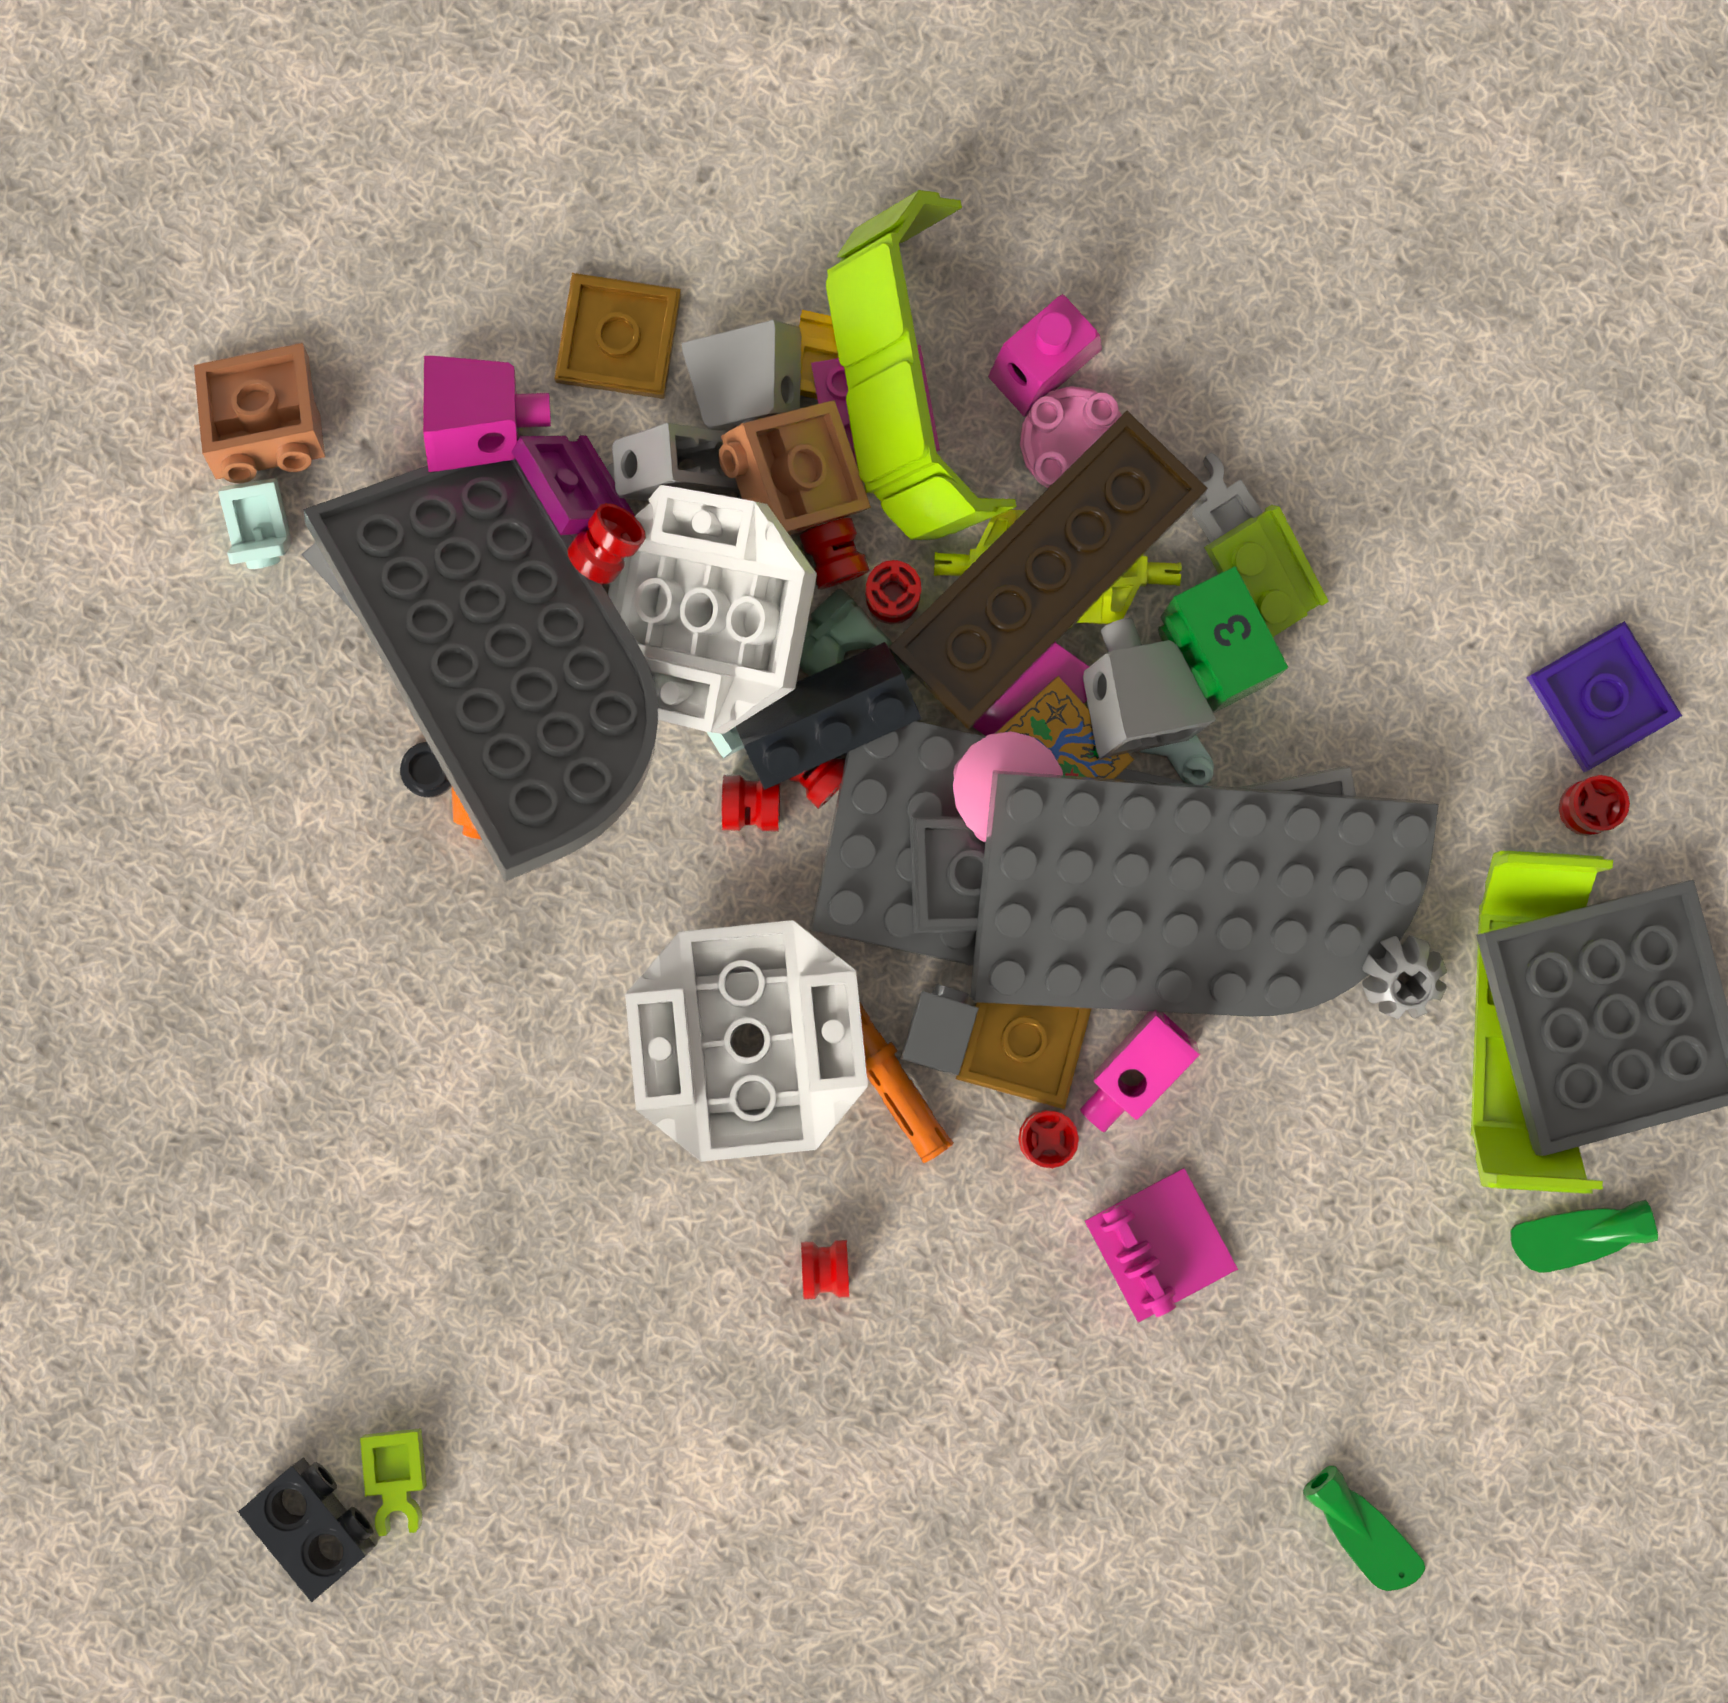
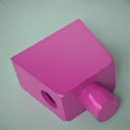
[988,294,1102,417]
[423,355,551,472]
[1079,1009,1200,1133]

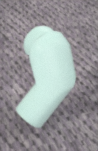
[1140,735,1214,785]

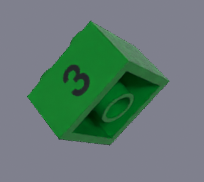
[1158,566,1289,713]

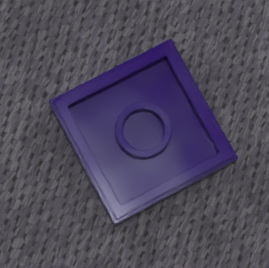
[1526,621,1682,773]

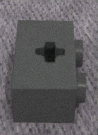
[900,984,978,1075]

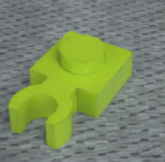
[360,1428,427,1536]

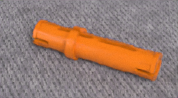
[859,1001,954,1163]

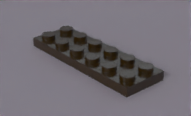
[889,410,1208,730]

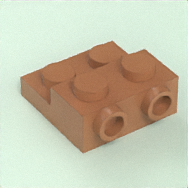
[194,343,325,483]
[719,400,871,535]

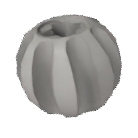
[1362,935,1447,1019]

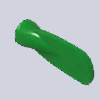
[1510,1200,1658,1273]
[1303,1465,1425,1591]

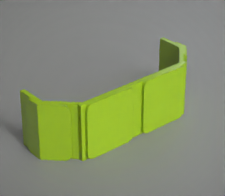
[826,190,1017,540]
[1471,851,1613,1194]

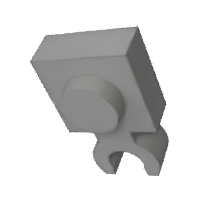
[1191,452,1263,543]

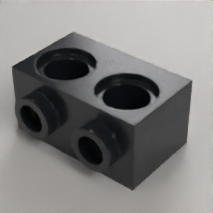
[238,1457,376,1603]

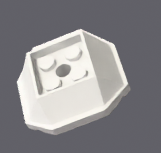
[608,485,817,734]
[625,920,868,1162]

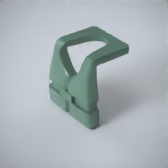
[799,589,912,681]

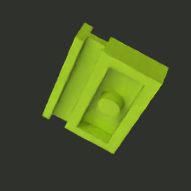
[1204,504,1329,637]

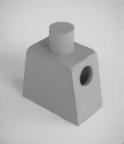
[681,320,801,432]
[607,423,739,501]
[1083,618,1216,759]

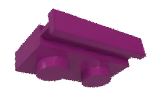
[512,435,635,535]

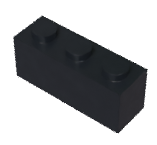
[736,642,921,790]

